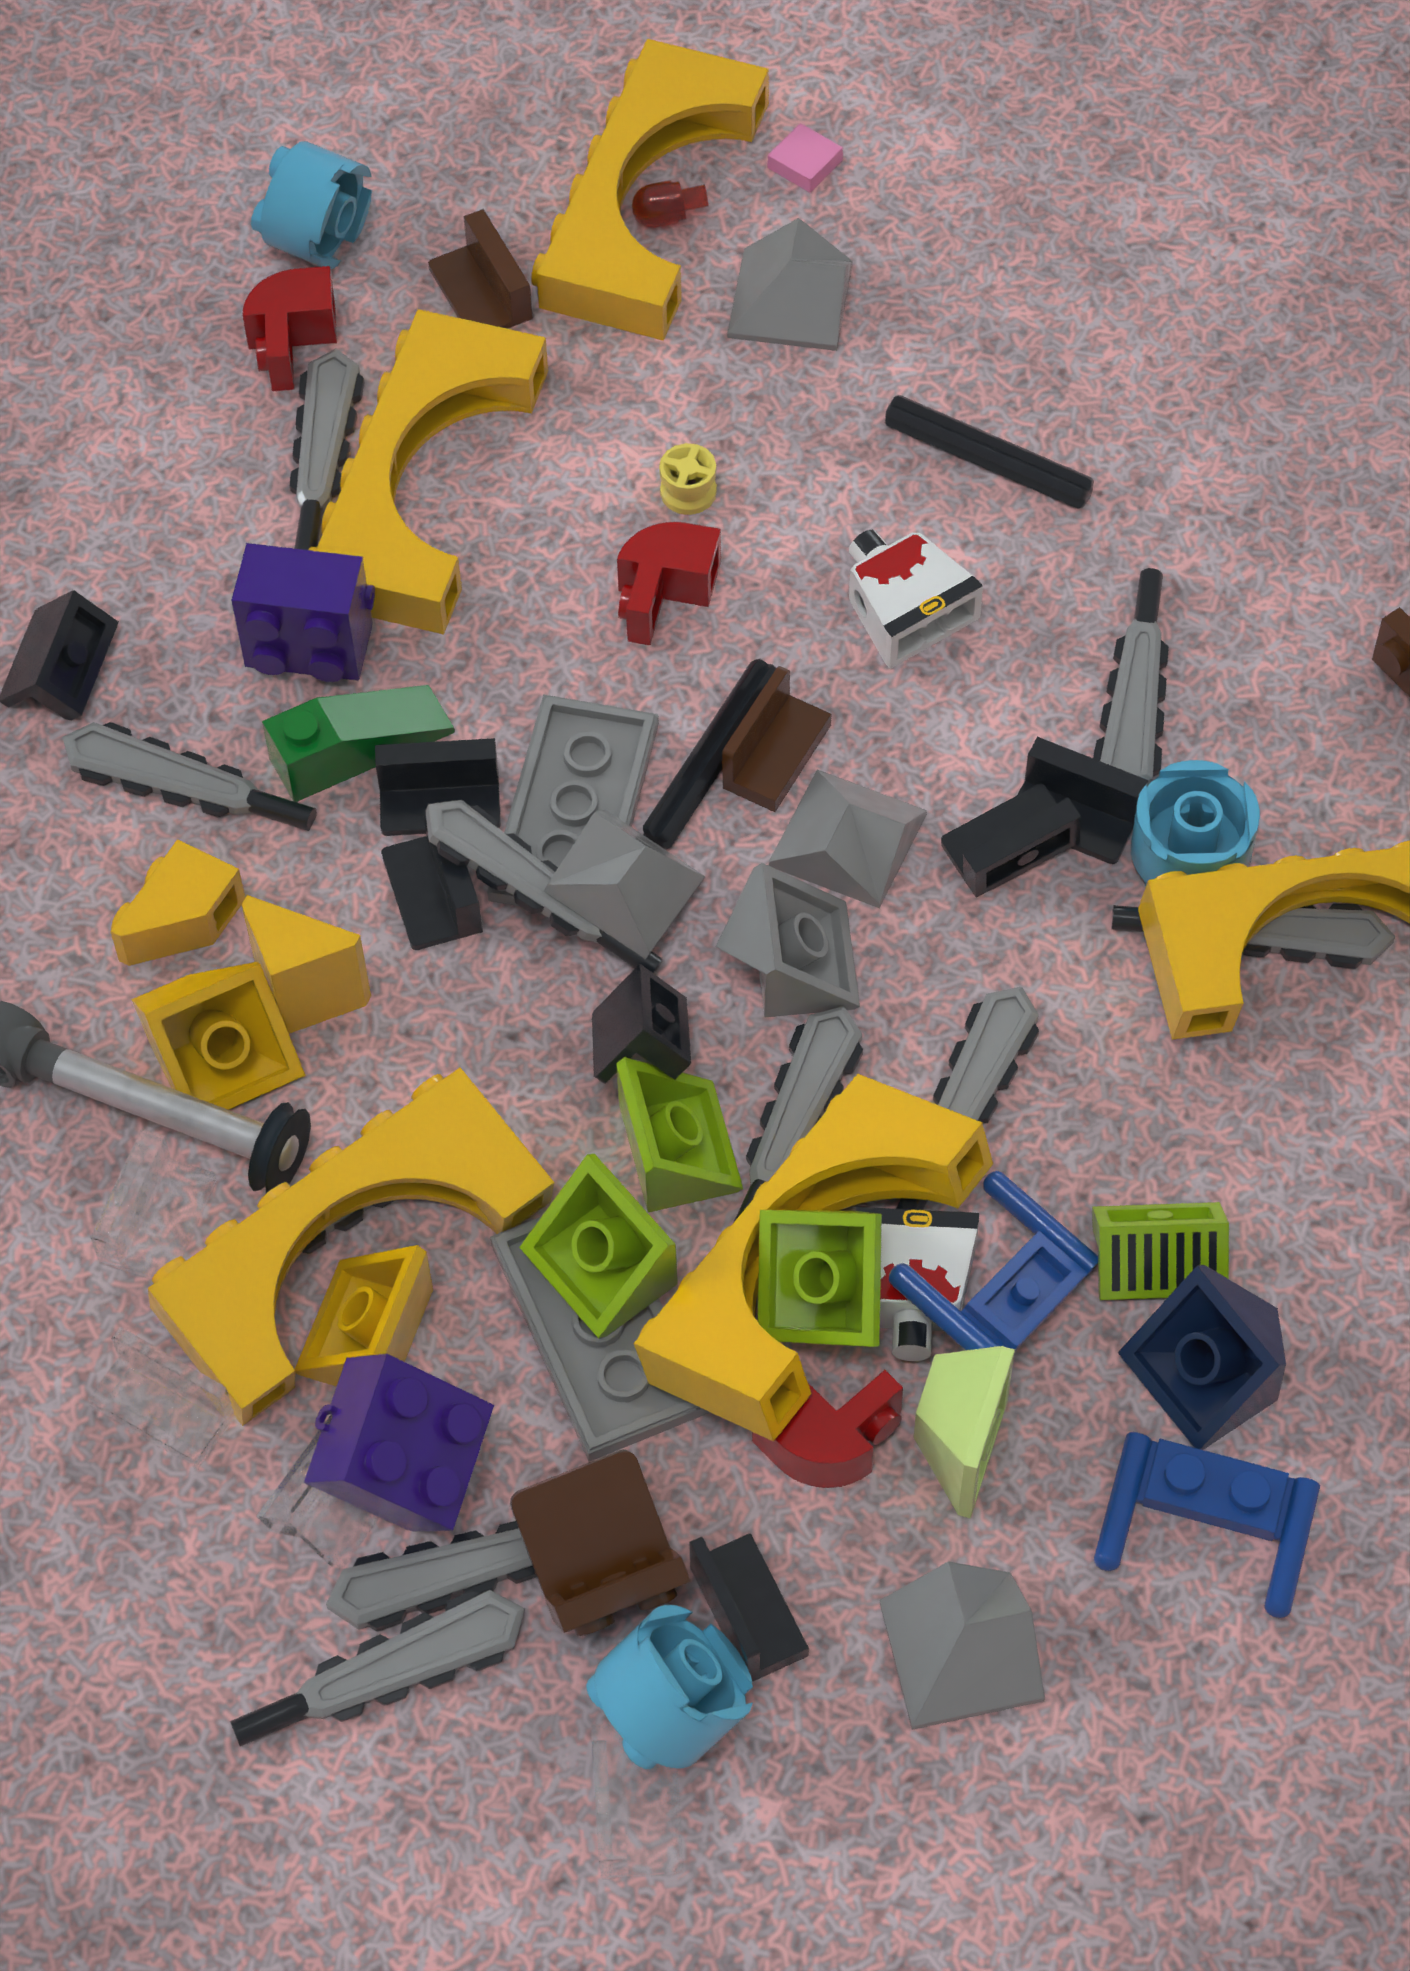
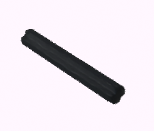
[885,395,1094,509]
[643,659,776,850]

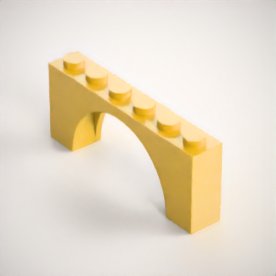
[1138,840,1410,1040]
[633,1074,993,1442]

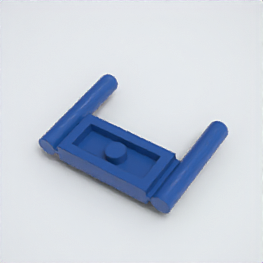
[889,1171,1098,1351]
[1094,1432,1320,1618]

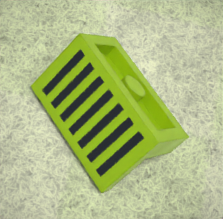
[1092,1202,1229,1300]

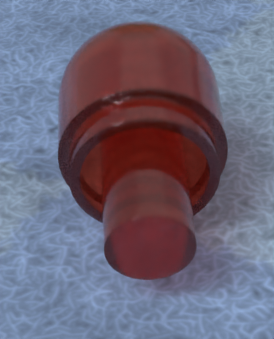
[632,180,709,228]

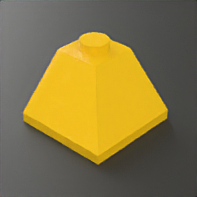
[131,961,306,1110]

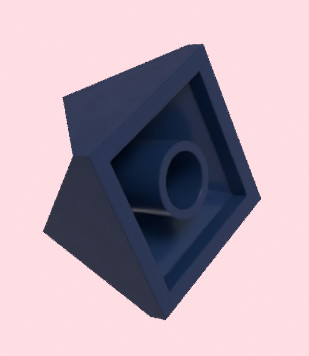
[1118,1265,1286,1450]

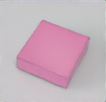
[767,123,843,193]

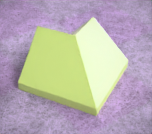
[914,1346,1015,1519]

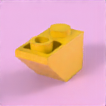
[110,839,245,966]

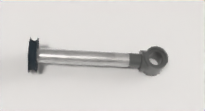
[0,1001,311,1193]

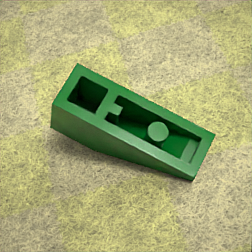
[262,685,455,802]

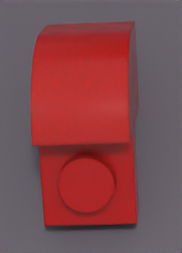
[242,266,337,391]
[617,522,721,646]
[752,1370,903,1488]

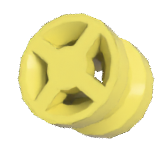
[659,443,717,515]

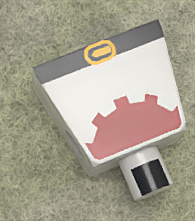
[849,529,983,669]
[856,1207,979,1361]

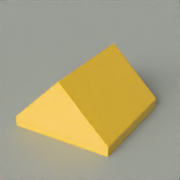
[242,895,371,1034]
[295,1245,433,1387]

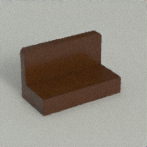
[428,209,533,329]
[722,666,832,812]

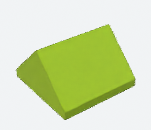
[616,1057,743,1213]
[519,1153,678,1338]
[758,1210,882,1347]

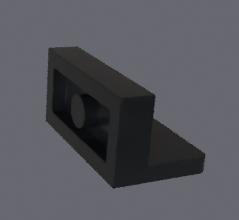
[0,590,119,720]
[1017,736,1149,864]
[375,738,501,836]
[941,784,1081,897]
[381,809,483,950]
[592,964,691,1084]
[689,1533,809,1682]

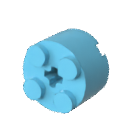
[251,141,372,269]
[1131,760,1260,886]
[586,1605,753,1769]

